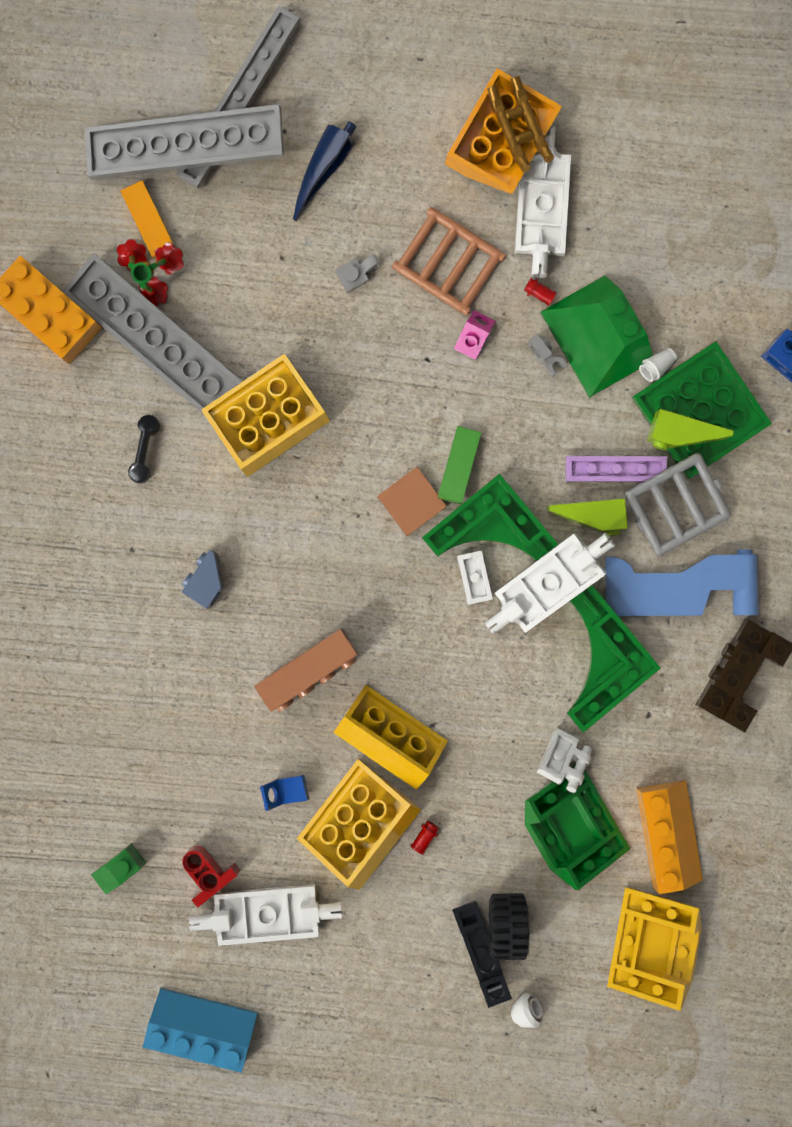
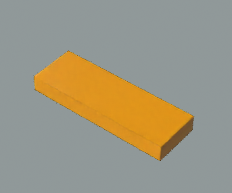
[120,180,174,259]

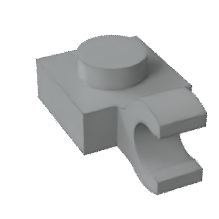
[335,254,381,293]
[527,334,567,377]

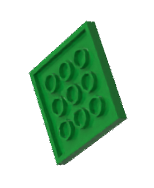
[632,341,772,480]

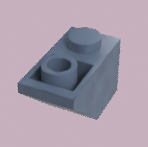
[182,550,224,609]

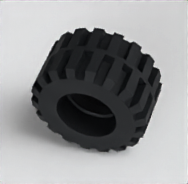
[489,893,529,960]

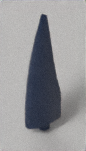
[293,121,357,221]

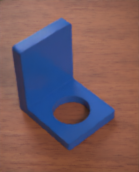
[260,775,310,811]

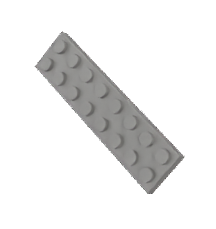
[85,104,284,180]
[62,253,243,413]

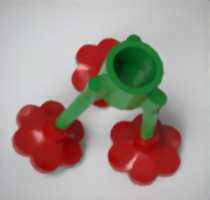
[117,239,184,307]

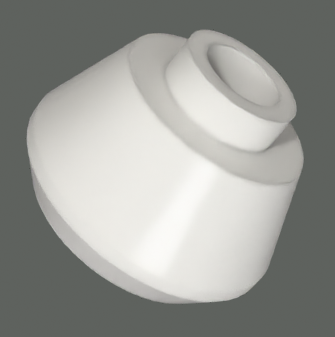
[511,993,543,1028]

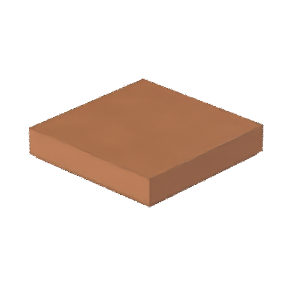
[377,467,447,536]

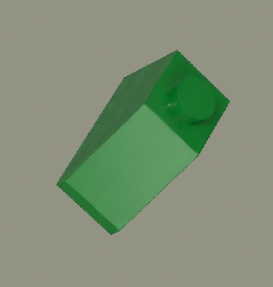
[91,843,146,894]

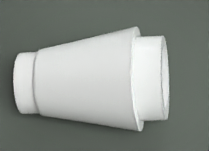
[639,348,677,382]

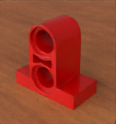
[182,846,240,908]

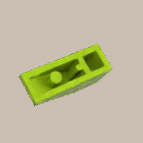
[647,409,734,451]
[546,499,628,536]

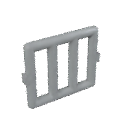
[625,453,731,556]

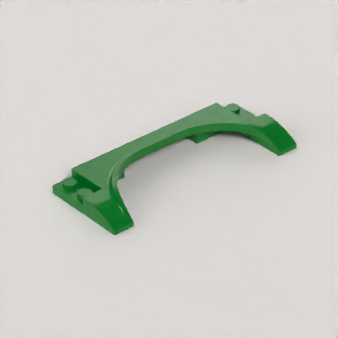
[422,473,661,733]

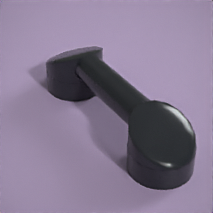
[128,415,160,484]

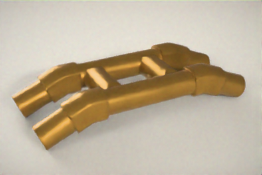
[487,75,554,173]

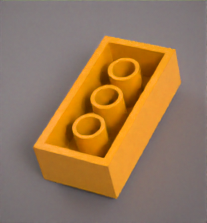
[0,255,102,364]

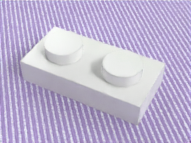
[457,550,493,605]

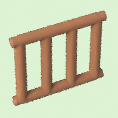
[392,207,506,316]

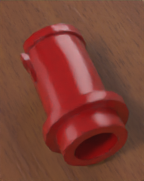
[523,278,557,306]
[410,821,439,855]

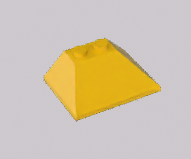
[607,887,702,1011]

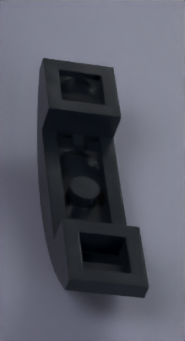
[452,900,512,1008]

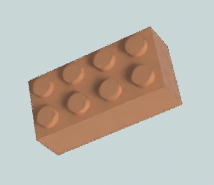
[254,628,359,712]

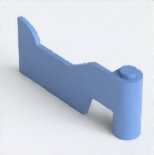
[605,550,759,616]

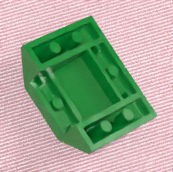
[540,275,653,398]
[525,764,630,890]

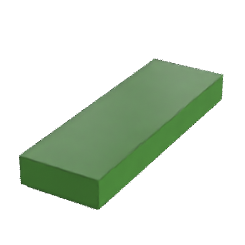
[437,426,481,504]

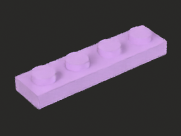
[565,456,667,482]

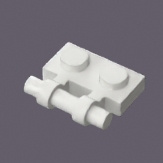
[537,728,592,793]

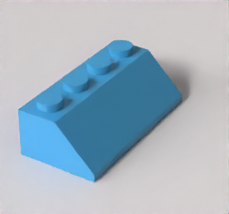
[142,988,258,1073]

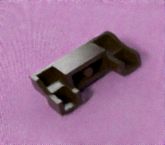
[695,619,792,733]

